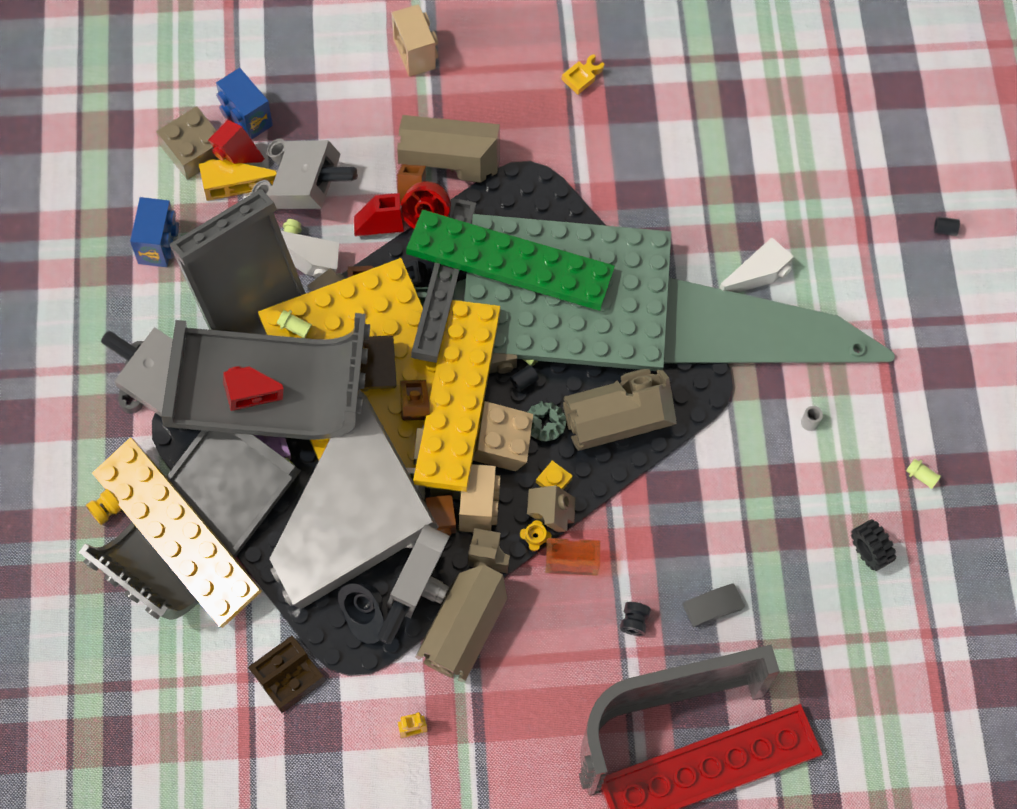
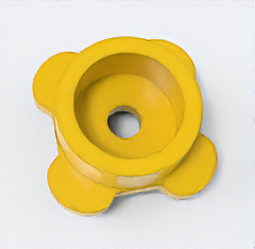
[520,520,551,551]

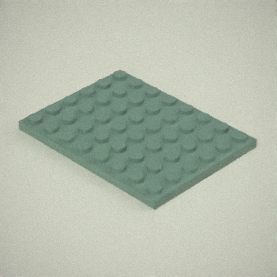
[464,214,671,371]

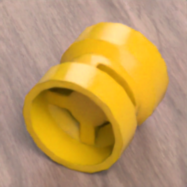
[86,489,122,525]

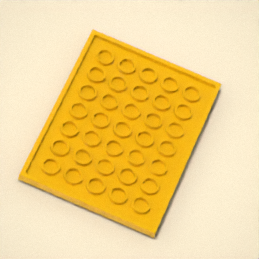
[258,258,438,468]

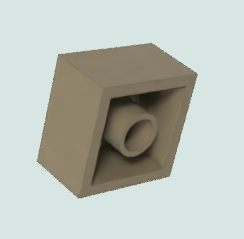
[156,106,220,180]

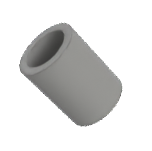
[801,406,823,431]

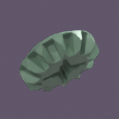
[527,401,566,441]

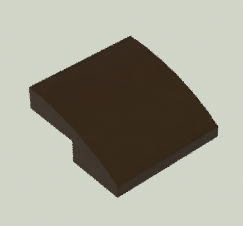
[360,335,397,392]
[248,635,326,713]

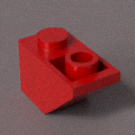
[354,193,404,236]

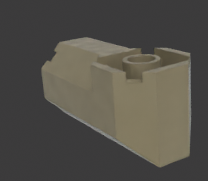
[397,115,500,182]
[563,369,677,451]
[415,564,507,682]

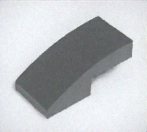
[682,583,745,628]

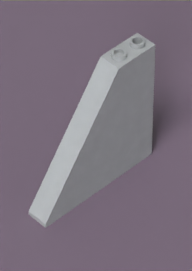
[270,389,438,609]

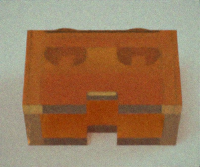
[545,538,600,576]

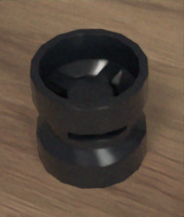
[619,602,651,636]

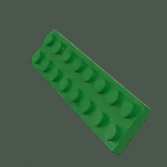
[406,210,615,311]

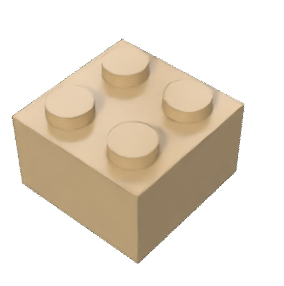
[392,4,438,77]
[473,401,533,471]
[459,464,500,532]

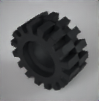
[851,519,896,571]

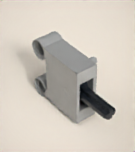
[252,139,358,209]
[101,327,173,416]
[377,524,449,645]

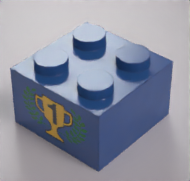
[216,67,273,140]
[130,197,179,268]

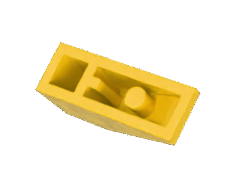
[199,159,277,201]

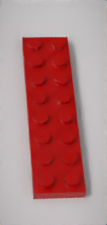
[601,704,823,809]

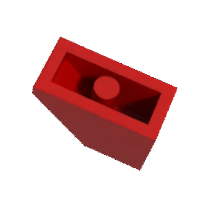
[208,119,265,164]
[223,366,284,411]

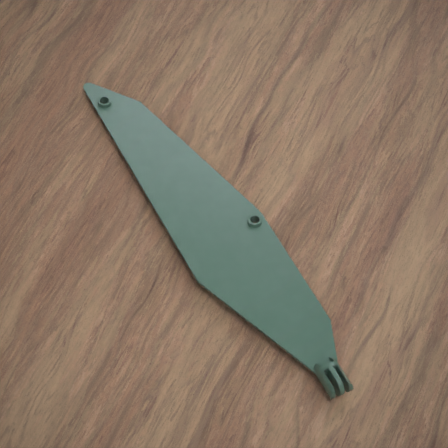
[414,278,895,363]

